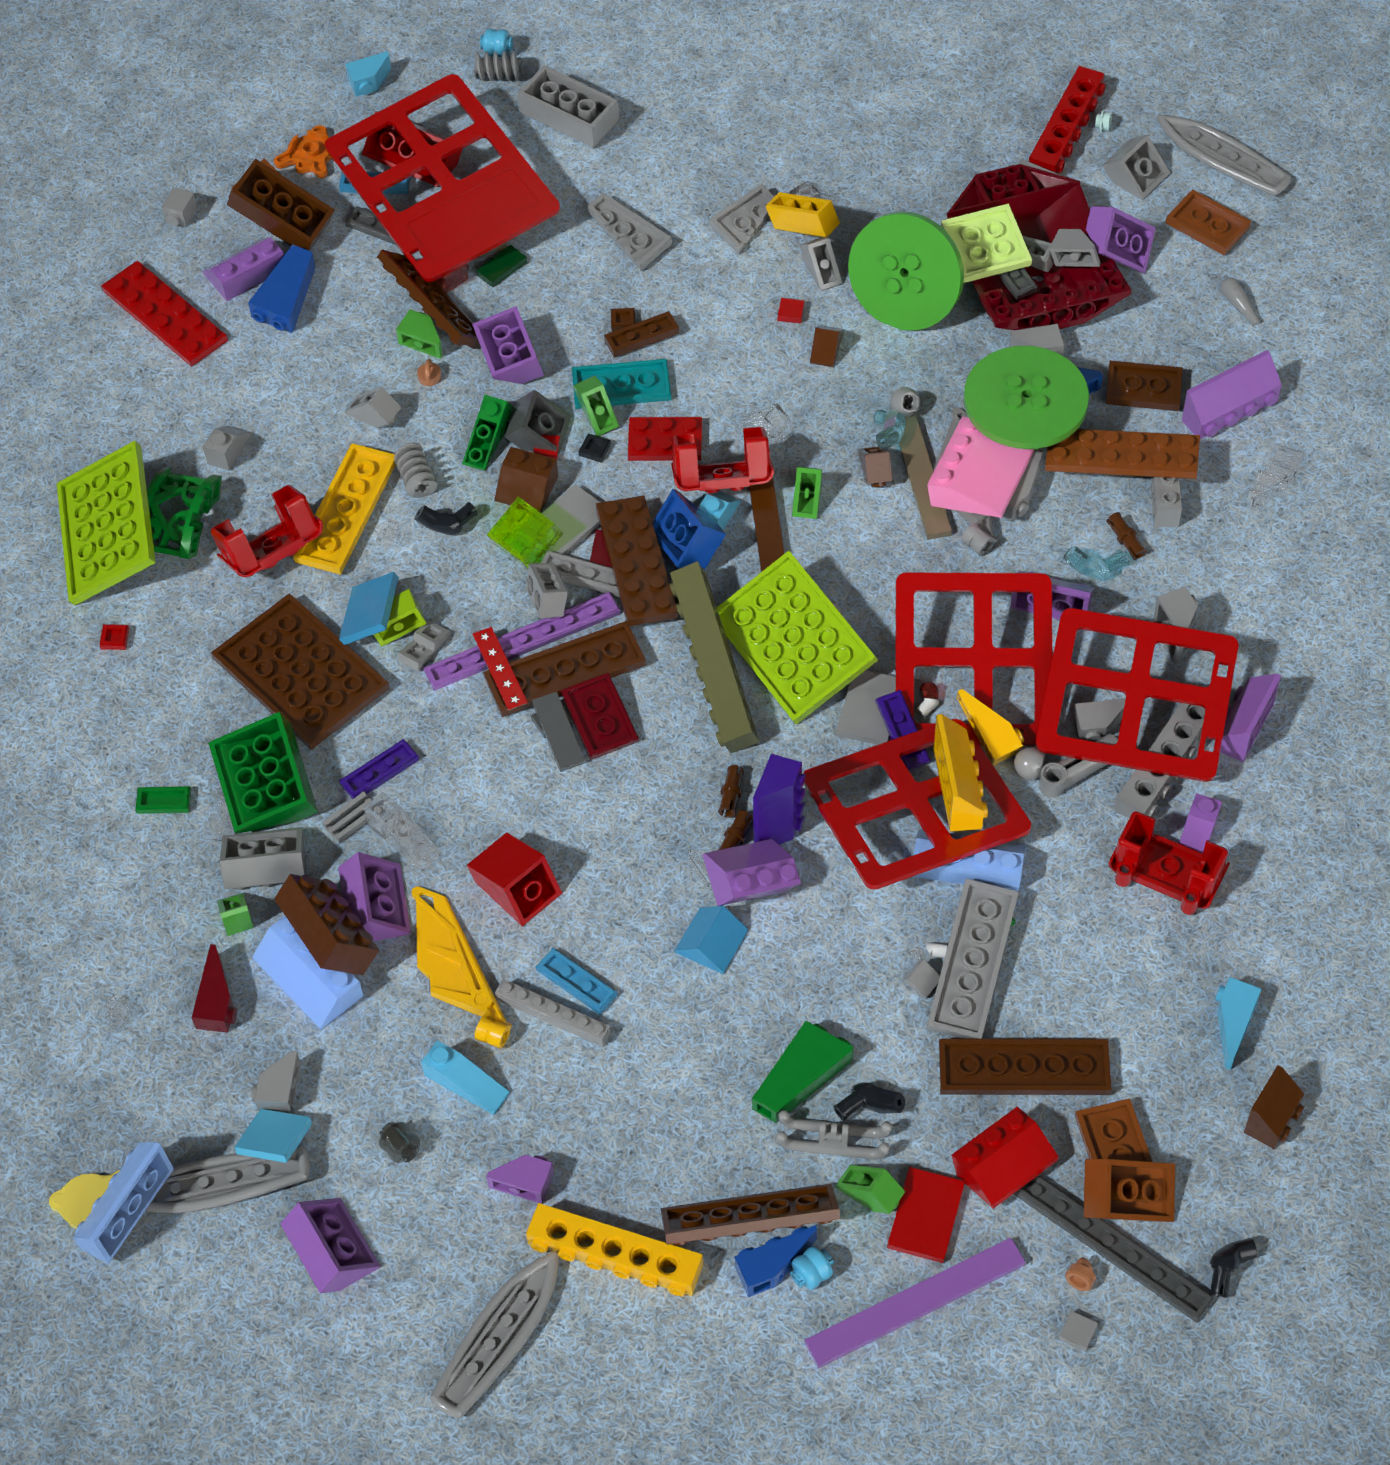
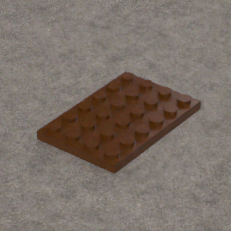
[211,593,390,750]

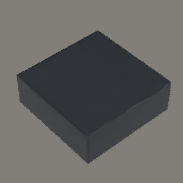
[578,433,611,462]

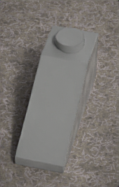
[1003,448,1043,522]

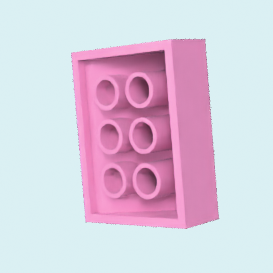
[927,417,1035,518]

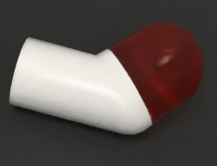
[915,682,939,719]

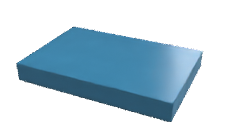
[339,572,399,645]

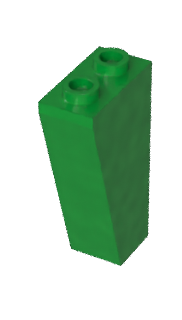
[752,1021,854,1123]

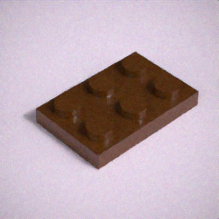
[1106,360,1183,411]

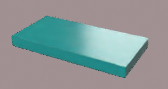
[572,359,672,409]

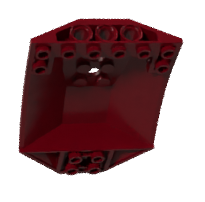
[947,164,1132,330]

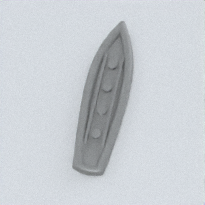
[1157,115,1291,196]
[145,1146,310,1214]
[430,1251,559,1419]

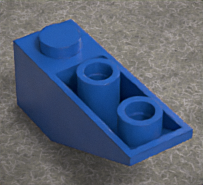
[734,1225,817,1298]

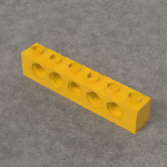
[526,1203,703,1297]

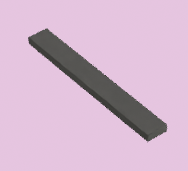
[1014,1175,1214,1323]

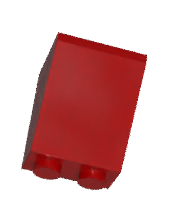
[467,832,562,927]

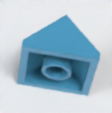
[675,905,748,974]

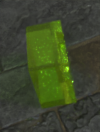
[487,497,563,569]

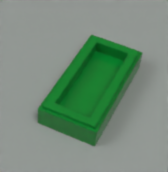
[135,786,191,814]

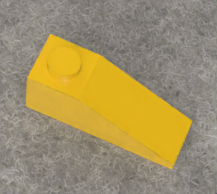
[956,689,1024,765]

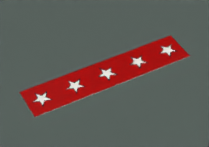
[472,626,528,710]

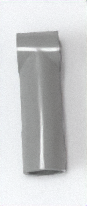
[1039,734,1118,798]

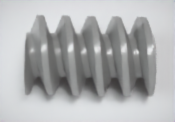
[474,51,521,80]
[394,442,437,498]

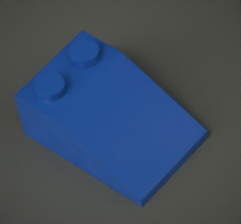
[652,489,726,570]

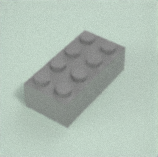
[518,65,619,148]

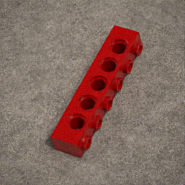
[1029,66,1106,174]

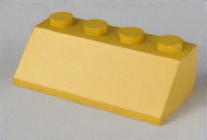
[934,714,988,832]

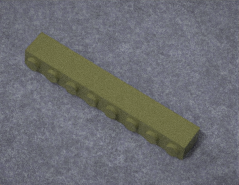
[670,561,760,753]

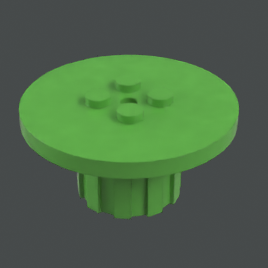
[848,211,964,331]
[964,346,1089,453]

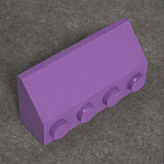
[1182,350,1281,440]

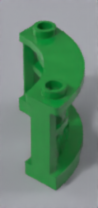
[147,467,222,559]

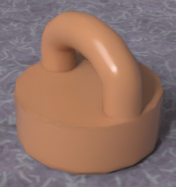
[417,359,442,386]
[1065,1257,1096,1291]

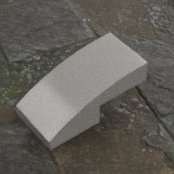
[397,620,450,671]

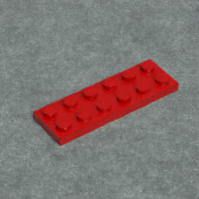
[101,260,228,367]

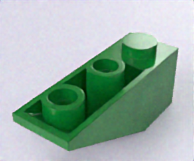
[462,395,514,471]

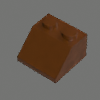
[494,447,559,514]
[1244,1065,1305,1149]

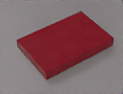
[560,672,639,760]

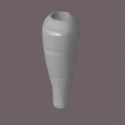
[1220,277,1261,326]

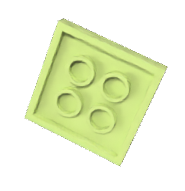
[941,204,1032,283]

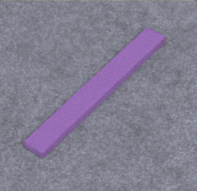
[423,592,621,691]
[805,1237,1025,1369]

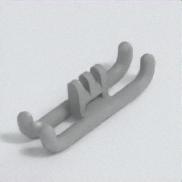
[776,1110,892,1159]

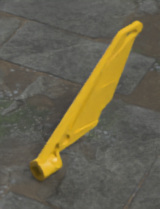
[412,886,512,1049]

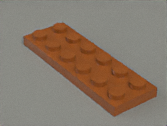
[1045,429,1200,479]

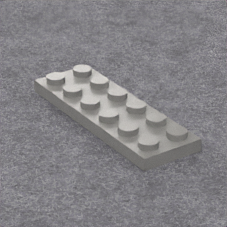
[926,878,1019,1039]

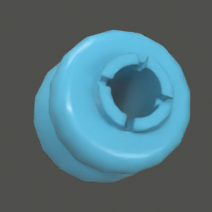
[480,29,513,57]
[790,1246,834,1290]

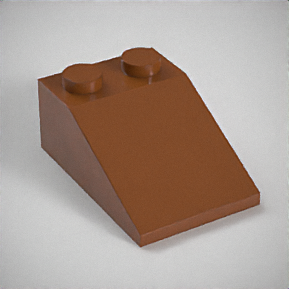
[1084,1159,1175,1222]

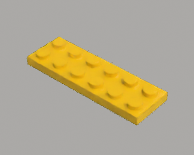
[293,443,396,575]

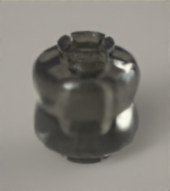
[378,1121,420,1163]

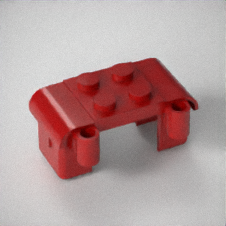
[671,427,774,493]
[211,485,323,577]
[1108,811,1230,915]

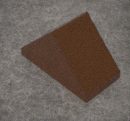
[810,325,844,367]

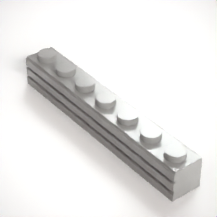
[495,979,611,1047]

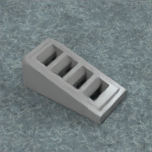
[1022,236,1054,272]

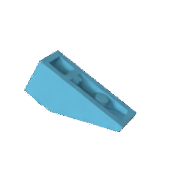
[1215,977,1261,1070]
[421,1040,510,1115]

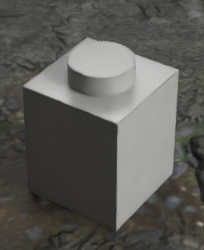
[161,188,197,227]

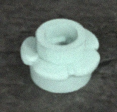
[1096,110,1112,133]

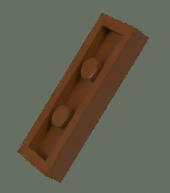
[604,311,679,358]

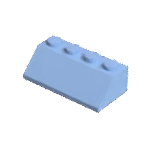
[913,829,1026,892]
[252,916,363,1030]
[73,1142,174,1264]

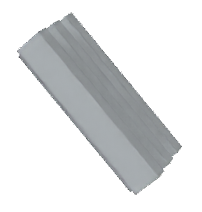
[322,791,381,844]

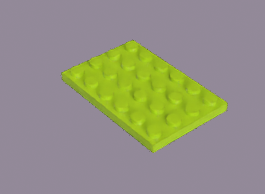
[56,440,156,605]
[717,551,878,725]

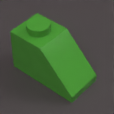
[396,309,443,359]
[573,376,619,436]
[834,1165,905,1214]

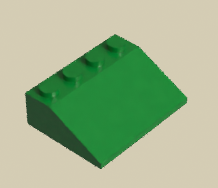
[208,711,318,834]

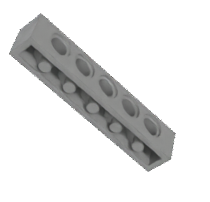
[1114,684,1205,819]

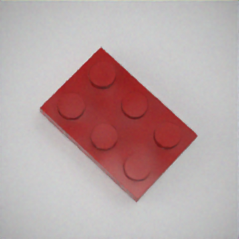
[628,417,702,461]

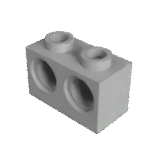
[1151,477,1182,527]
[525,562,567,618]

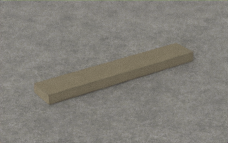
[892,415,952,540]

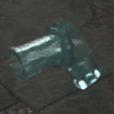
[873,409,906,449]
[1063,546,1128,581]

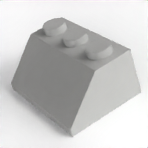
[220,827,306,890]

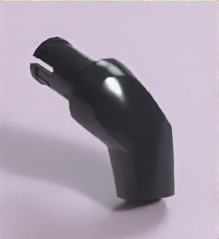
[414,502,478,536]
[833,1082,906,1121]
[1209,1238,1257,1298]

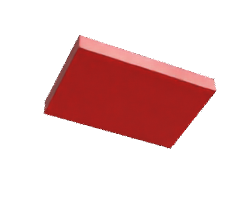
[887,1167,965,1264]

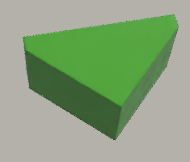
[792,466,822,519]
[217,893,254,936]

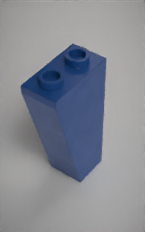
[248,245,316,333]

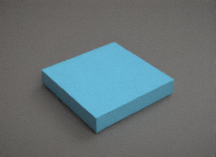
[235,1109,312,1163]

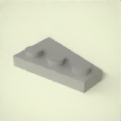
[709,184,775,254]

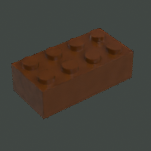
[227,159,335,251]
[274,874,379,975]

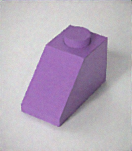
[1179,793,1222,854]
[486,1155,554,1204]

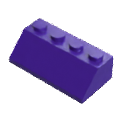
[753,753,806,845]

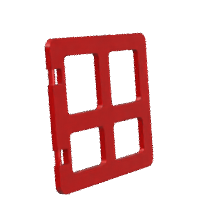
[895,572,1053,746]
[1036,608,1239,782]
[803,719,1031,890]

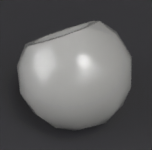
[890,387,921,418]
[1014,747,1045,780]

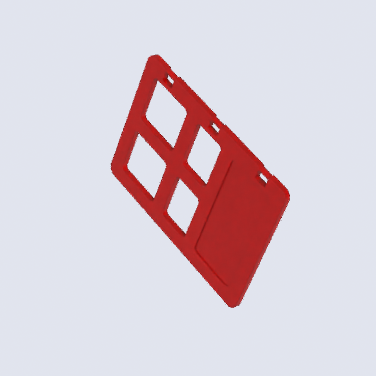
[325,74,560,282]

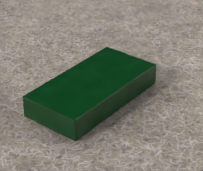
[476,245,527,288]

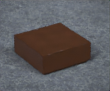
[611,308,635,332]

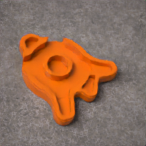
[274,125,331,178]

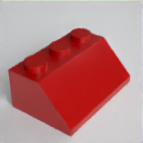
[951,1106,1059,1209]

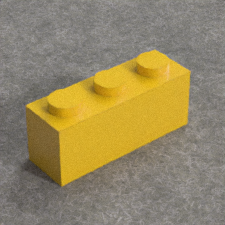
[765,192,840,237]

